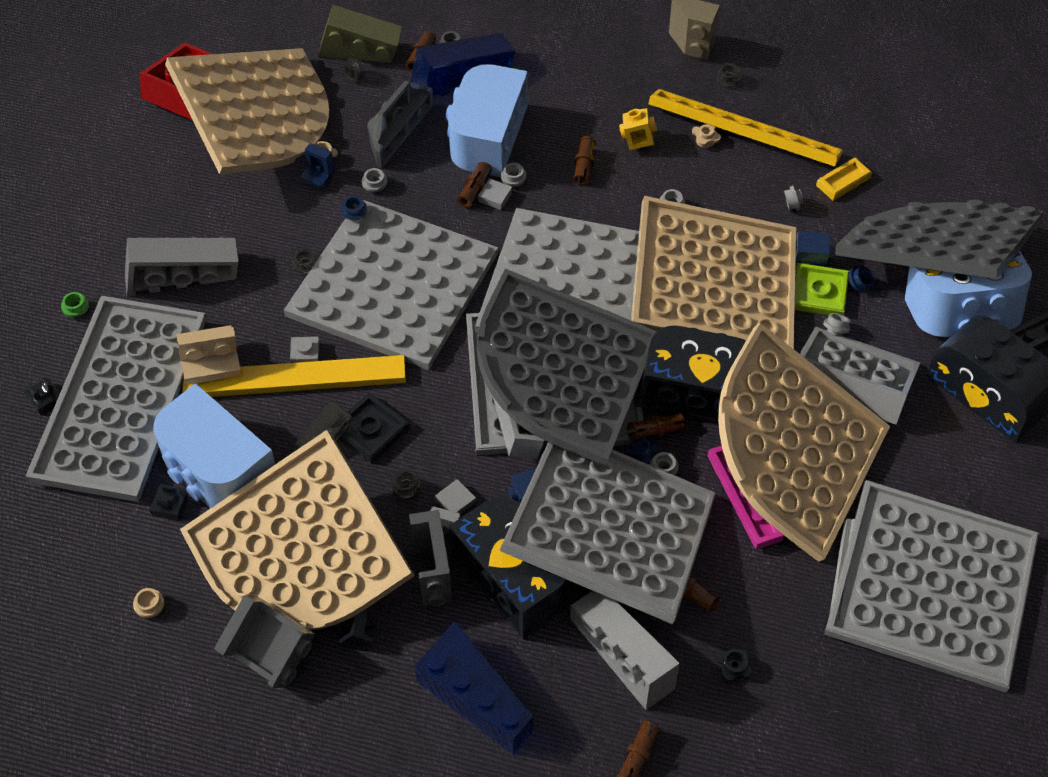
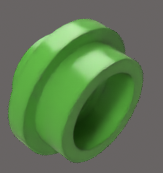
[61,292,89,318]

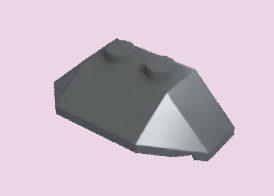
[367,81,433,169]

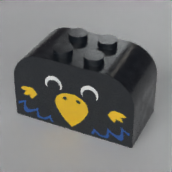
[926,315,1048,443]
[636,325,746,423]
[449,498,569,640]

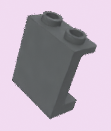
[409,510,452,607]
[214,595,315,688]

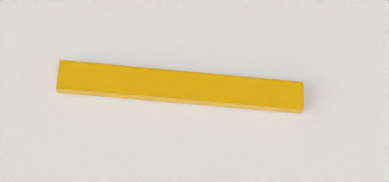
[648,89,843,166]
[183,355,406,397]

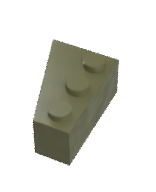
[318,5,402,63]

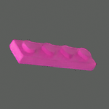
[707,446,784,550]

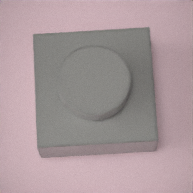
[290,336,320,363]

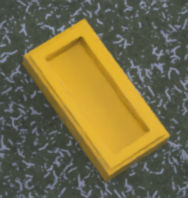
[816,157,872,201]

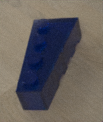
[410,33,515,97]
[414,621,533,755]

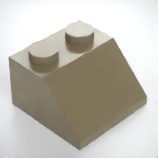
[669,0,720,60]

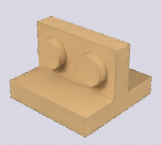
[176,325,241,385]

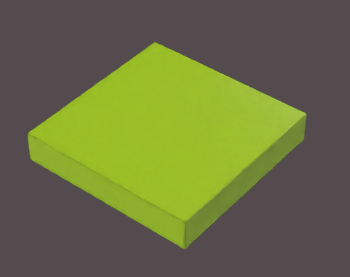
[794,263,849,316]

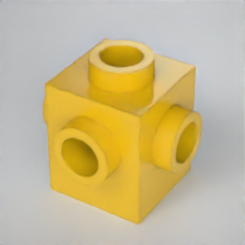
[619,108,657,150]

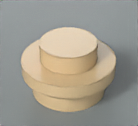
[133,588,164,618]

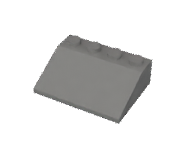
[800,327,920,424]

